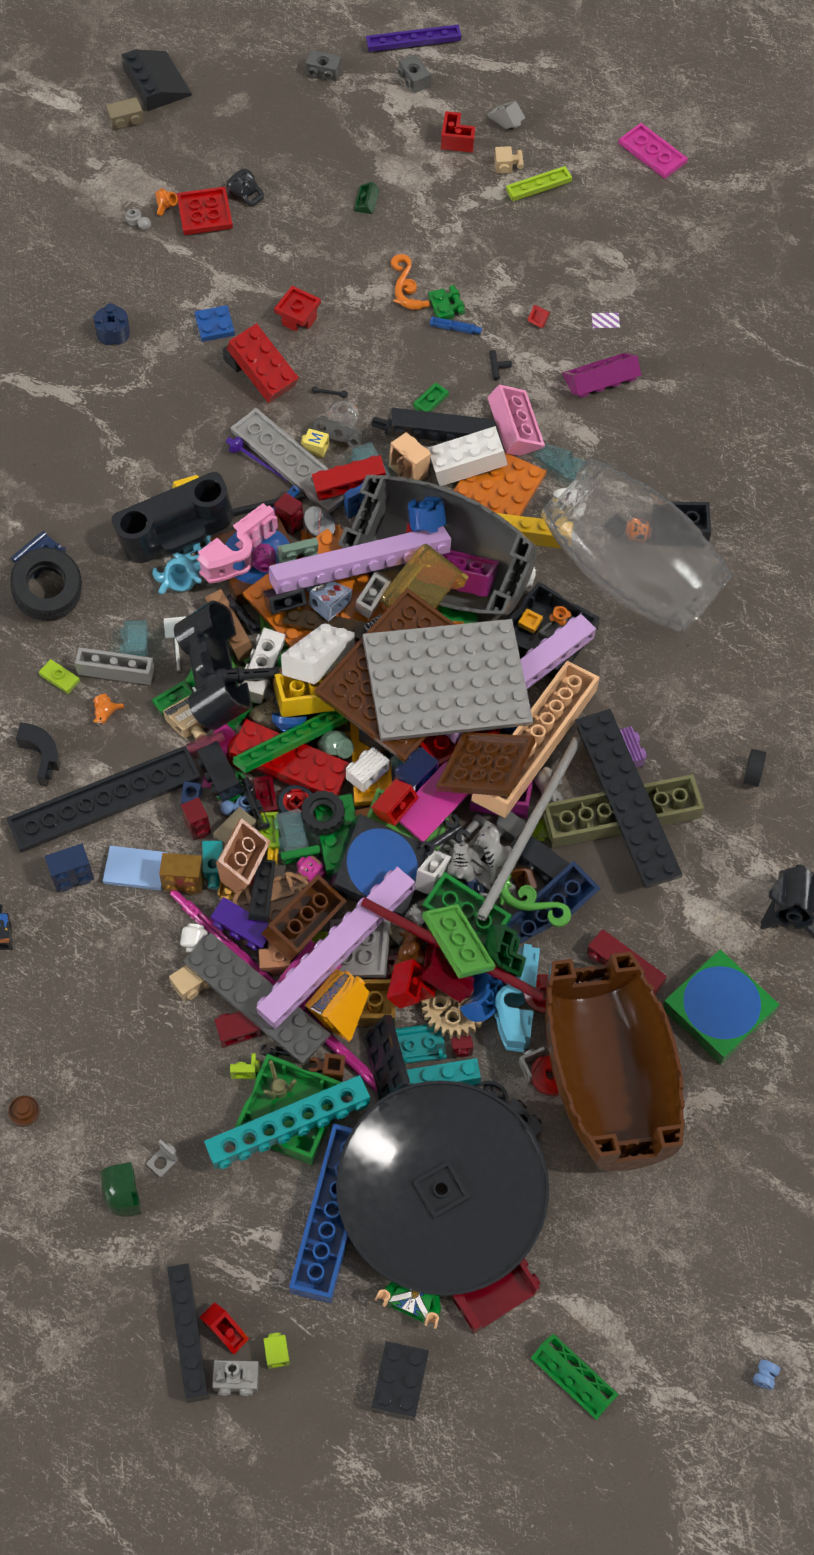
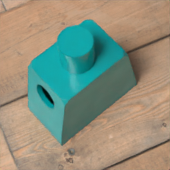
[202,841,224,889]

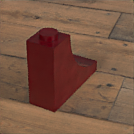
[420,942,474,1003]

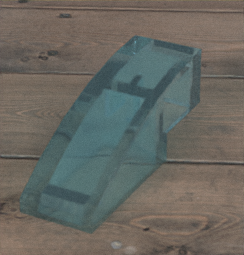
[535,444,590,483]

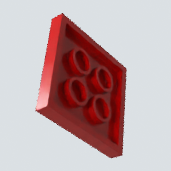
[176,187,233,235]

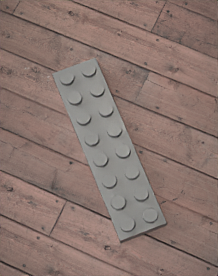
[230,408,344,514]

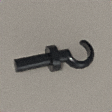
[260,1044,291,1057]

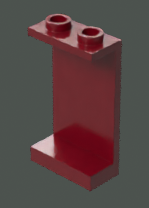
[451,1258,541,1334]

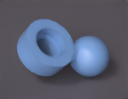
[220,795,253,816]

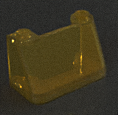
[381,544,469,608]

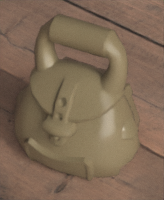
[249,694,280,732]

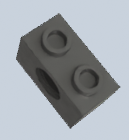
[305,50,342,82]
[398,54,431,93]

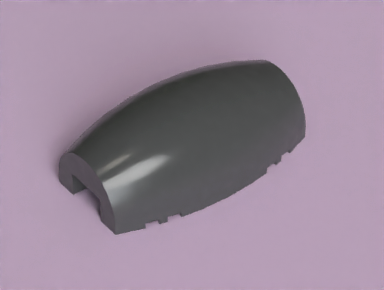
[338,475,537,615]

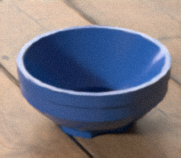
[272,712,307,732]

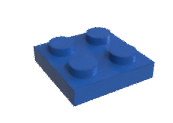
[194,305,235,342]

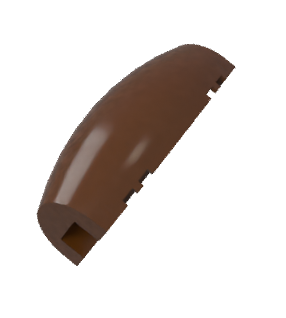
[545,952,685,1171]

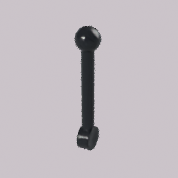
[312,386,348,398]

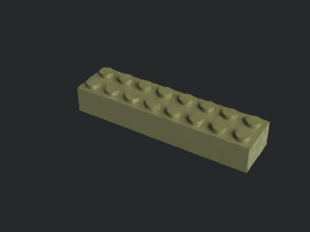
[542,774,704,848]

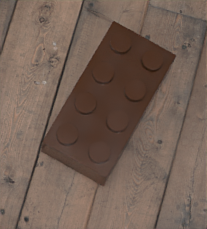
[261,874,347,962]

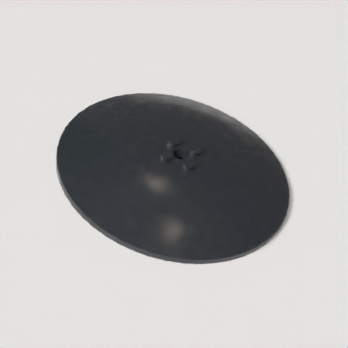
[336,1080,549,1296]

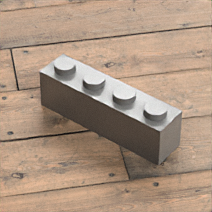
[75,647,155,685]

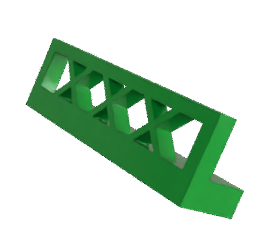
[531,1334,619,1420]

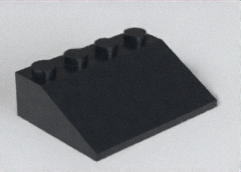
[121,49,192,111]

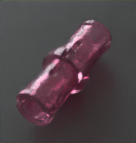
[186,730,226,755]

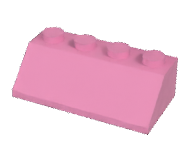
[487,384,545,456]

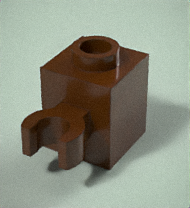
[308,1053,346,1082]

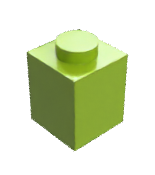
[264,1333,290,1369]

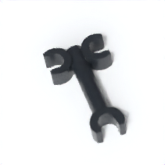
[419,814,470,858]

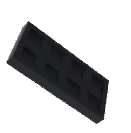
[363,1014,411,1100]

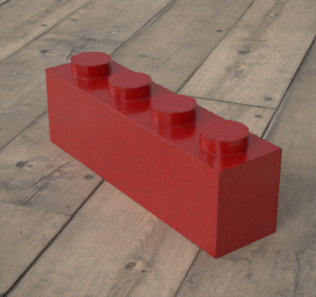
[311,455,386,501]

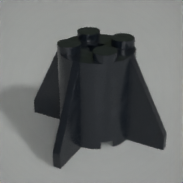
[760,865,814,937]

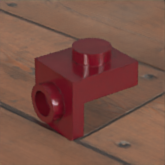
[451,1035,473,1057]

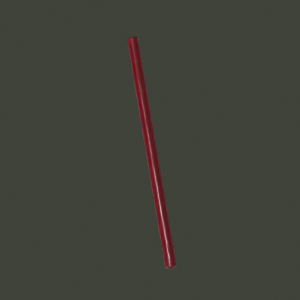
[360,897,545,1002]

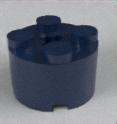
[93,303,130,346]

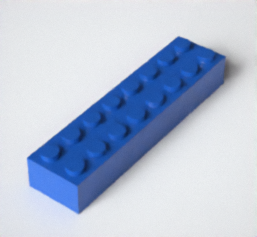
[289,1124,353,1304]

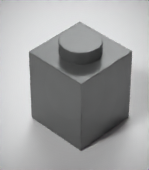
[496,811,526,843]

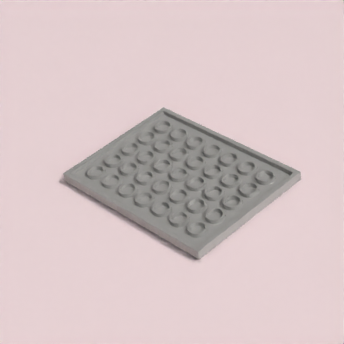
[362,619,533,741]

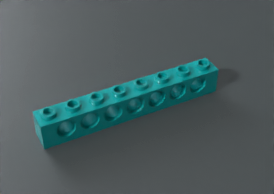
[204,1075,370,1170]

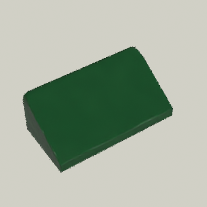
[353,181,379,214]

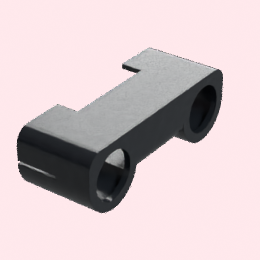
[112,472,234,563]
[174,600,252,730]

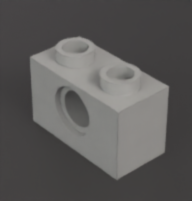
[354,573,391,619]

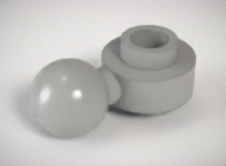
[125,209,151,230]

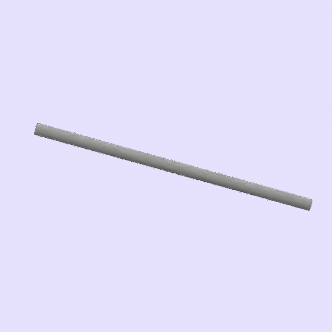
[477,736,582,920]

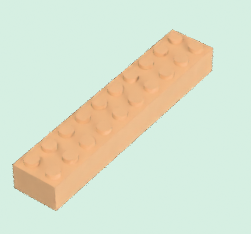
[471,661,600,818]

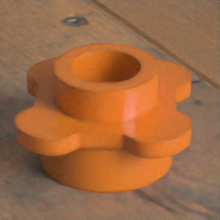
[549,606,571,626]

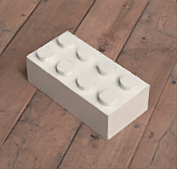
[428,426,508,486]
[281,624,355,684]

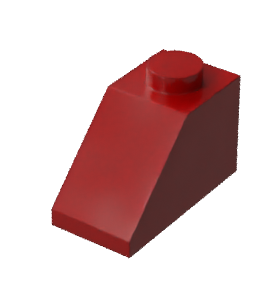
[199,1302,249,1355]

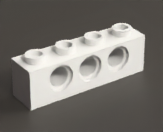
[238,628,285,704]

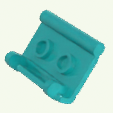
[395,1024,447,1065]

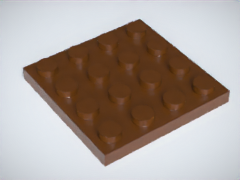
[436,732,536,796]

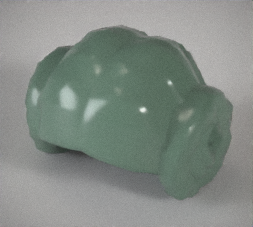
[317,730,354,759]

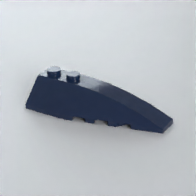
[507,861,601,944]

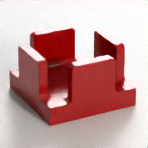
[274,285,321,331]

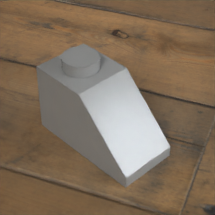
[487,101,525,129]

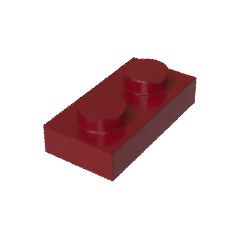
[253,775,278,813]

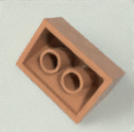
[216,818,271,893]

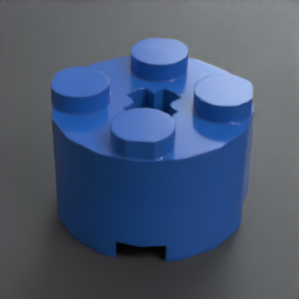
[408,496,446,533]

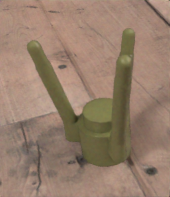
[264,1060,297,1100]

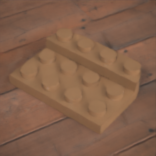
[233,872,308,947]

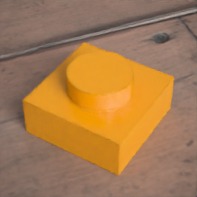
[518,609,543,634]

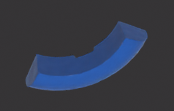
[459,972,505,1022]

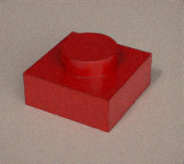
[527,305,550,328]

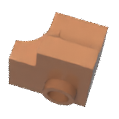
[259,941,290,976]

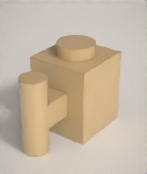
[494,146,524,173]

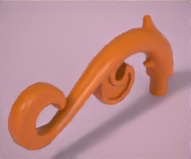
[391,254,429,310]

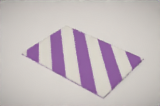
[592,313,620,328]

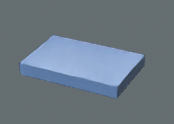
[103,846,168,891]

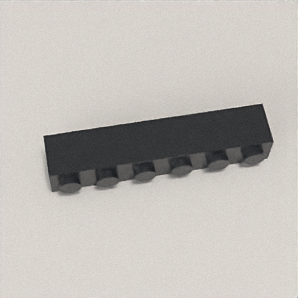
[388,408,495,442]
[167,1263,210,1403]

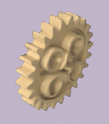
[422,988,482,1039]

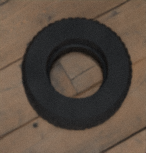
[10,547,82,621]

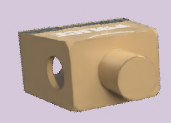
[163,695,206,740]

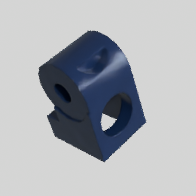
[181,781,203,810]

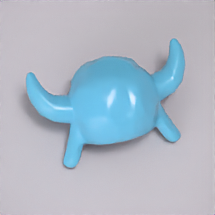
[153,556,202,594]

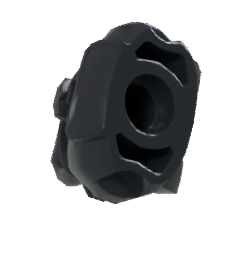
[227,168,264,206]

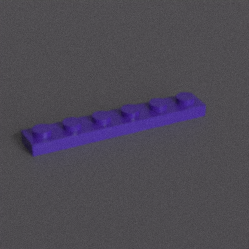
[366,24,462,52]

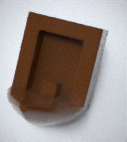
[510,867,537,897]

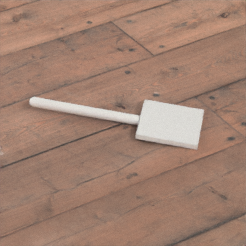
[164,616,186,672]

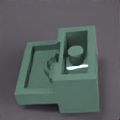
[277,538,319,563]

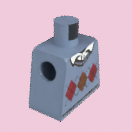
[305,581,352,621]

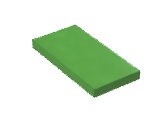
[422,904,496,979]

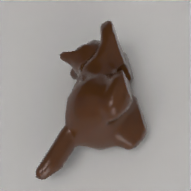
[388,922,426,975]

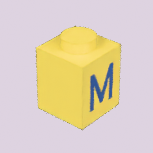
[301,429,329,458]

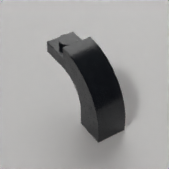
[16,722,60,787]

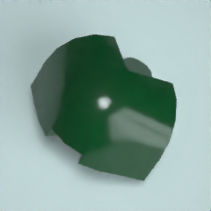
[484,925,526,977]
[100,1162,142,1217]

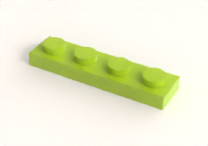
[506,166,572,201]

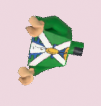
[375,1282,441,1329]

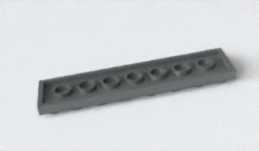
[183,933,331,1065]

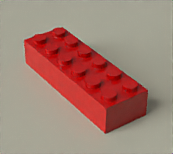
[230,719,350,796]

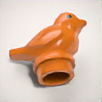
[155,188,178,216]
[93,694,124,725]

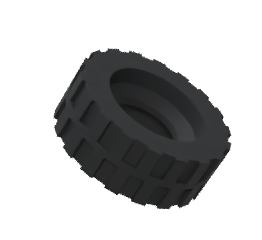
[301,790,345,836]

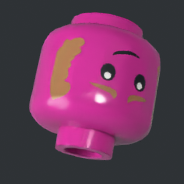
[296,856,326,883]

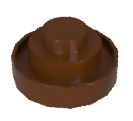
[8,1095,40,1127]

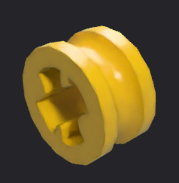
[267,847,279,865]

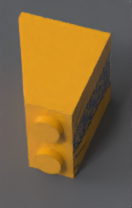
[305,969,369,1042]

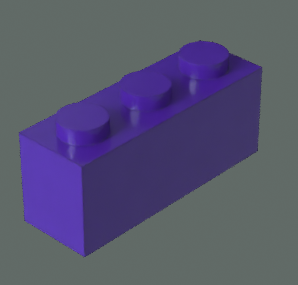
[210,897,269,951]

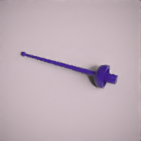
[226,437,288,482]

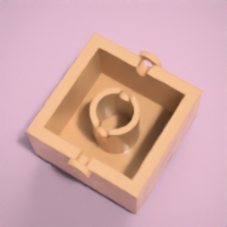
[388,432,431,481]

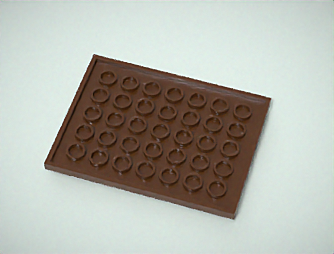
[313,588,457,763]

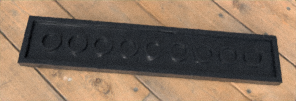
[574,709,683,889]
[6,745,201,853]

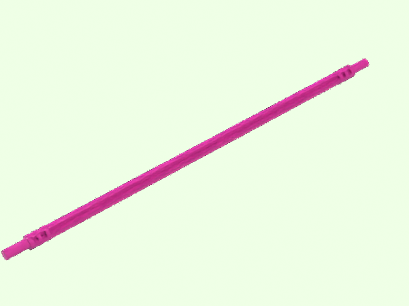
[170,891,378,1093]

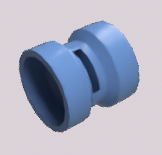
[752,1359,781,1390]

